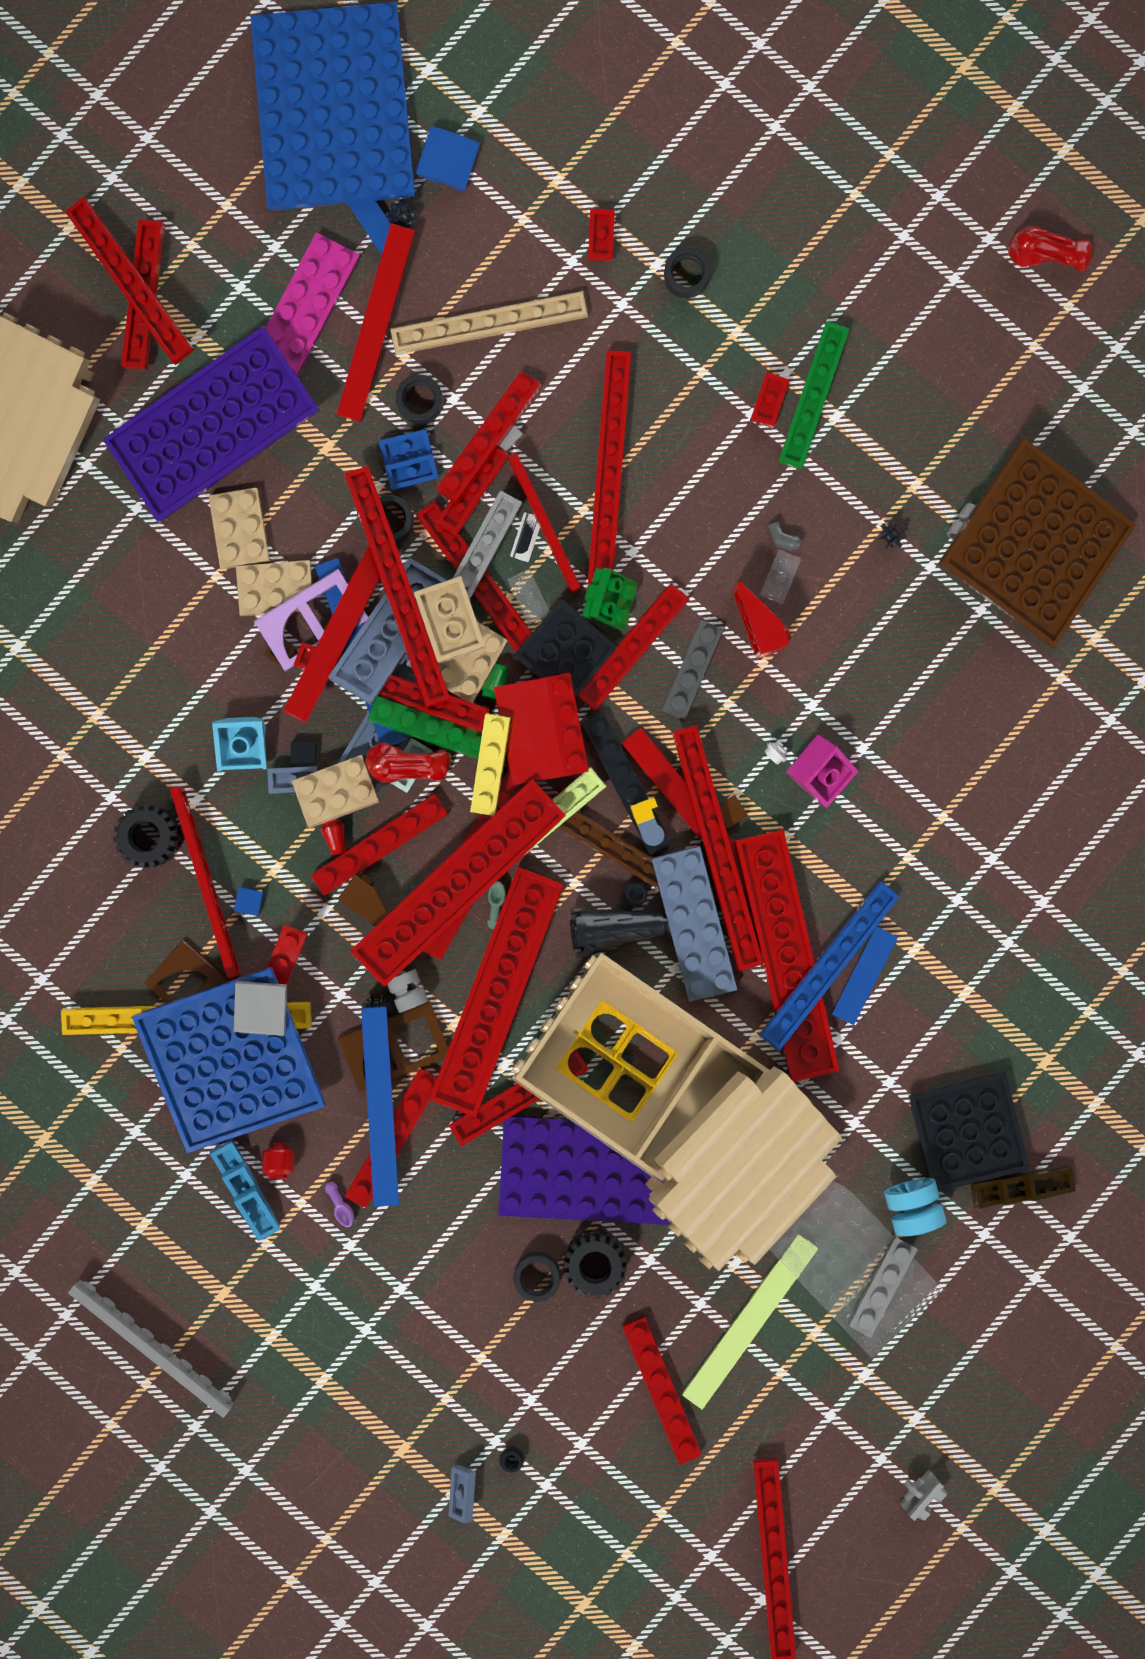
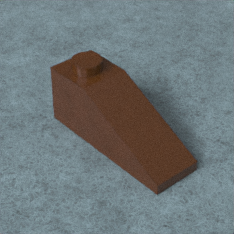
[337,874,389,926]

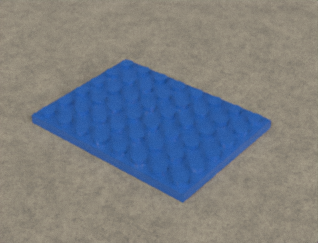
[250,2,415,211]

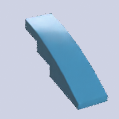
[210,1139,281,1241]

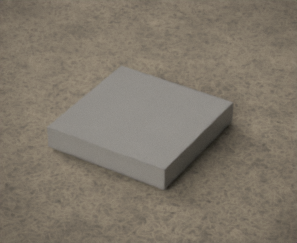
[234,981,287,1036]

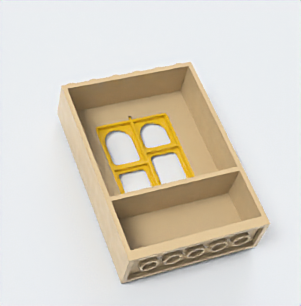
[511,953,770,1184]

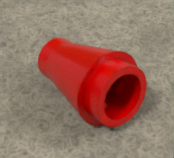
[320,818,346,855]

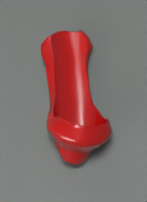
[1008,226,1093,272]
[365,743,451,783]

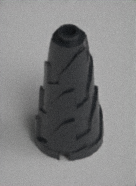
[570,907,668,958]

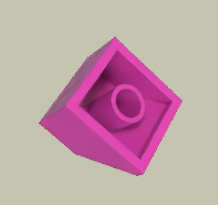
[786,735,858,809]

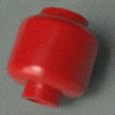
[262,1143,295,1180]

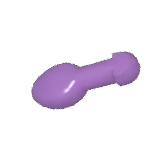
[325,1182,354,1227]

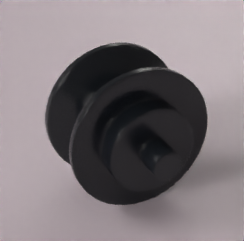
[388,200,415,227]
[878,523,905,548]
[362,993,392,1010]

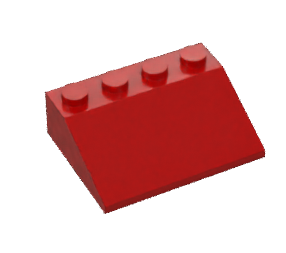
[493,673,589,785]

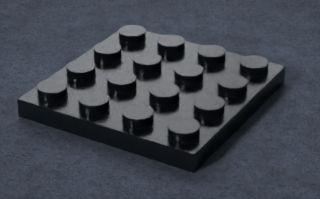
[908,1072,1030,1192]

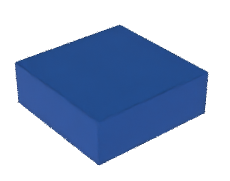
[234,887,264,916]

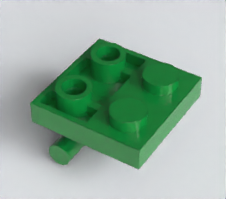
[582,568,638,631]

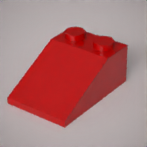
[732,582,791,660]

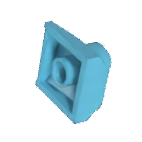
[212,717,267,771]

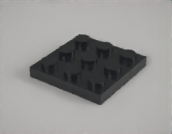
[513,599,617,697]

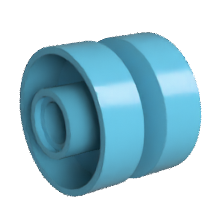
[884,1178,947,1236]

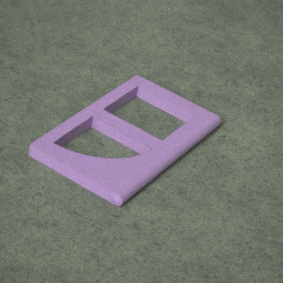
[254,569,368,672]

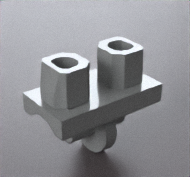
[899,1470,947,1521]

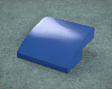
[415,126,480,192]
[378,428,439,490]

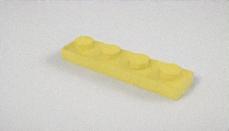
[470,713,511,816]

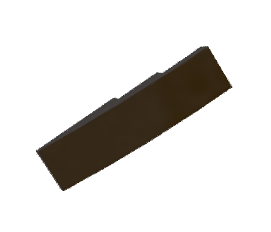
[970,1167,1076,1209]

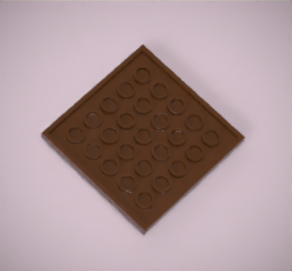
[938,438,1136,648]

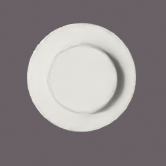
[764,742,787,765]

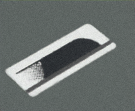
[510,512,540,562]

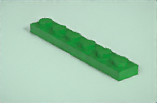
[778,321,849,470]
[367,696,509,770]

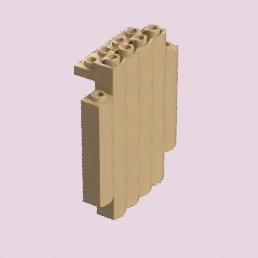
[0,312,101,523]
[646,1067,842,1271]

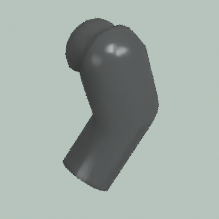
[768,521,801,551]

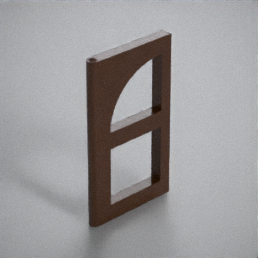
[145,939,231,1003]
[338,1000,449,1092]

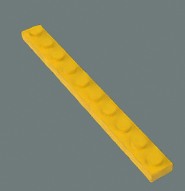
[61,1002,312,1035]

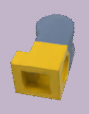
[630,797,664,846]

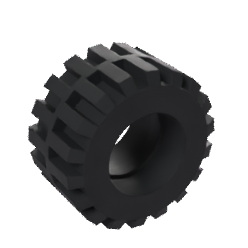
[113,805,182,868]
[564,1230,627,1299]

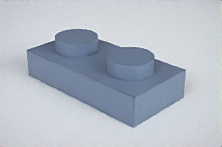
[267,766,318,794]
[448,1465,476,1523]

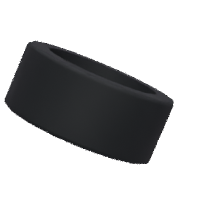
[664,247,711,299]
[396,374,443,425]
[379,495,414,544]
[513,1251,561,1302]

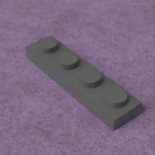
[662,620,724,721]

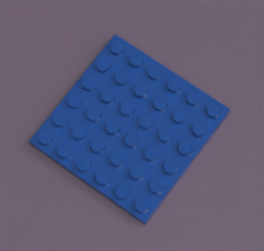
[131,967,326,1153]

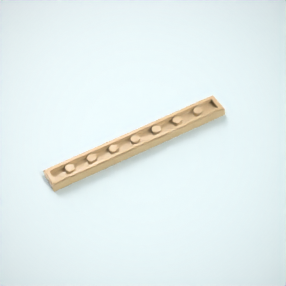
[390,291,588,355]

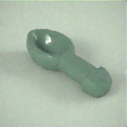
[487,881,507,929]

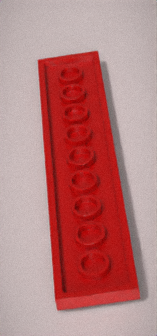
[350,779,566,987]
[734,830,840,1082]
[429,867,564,1117]

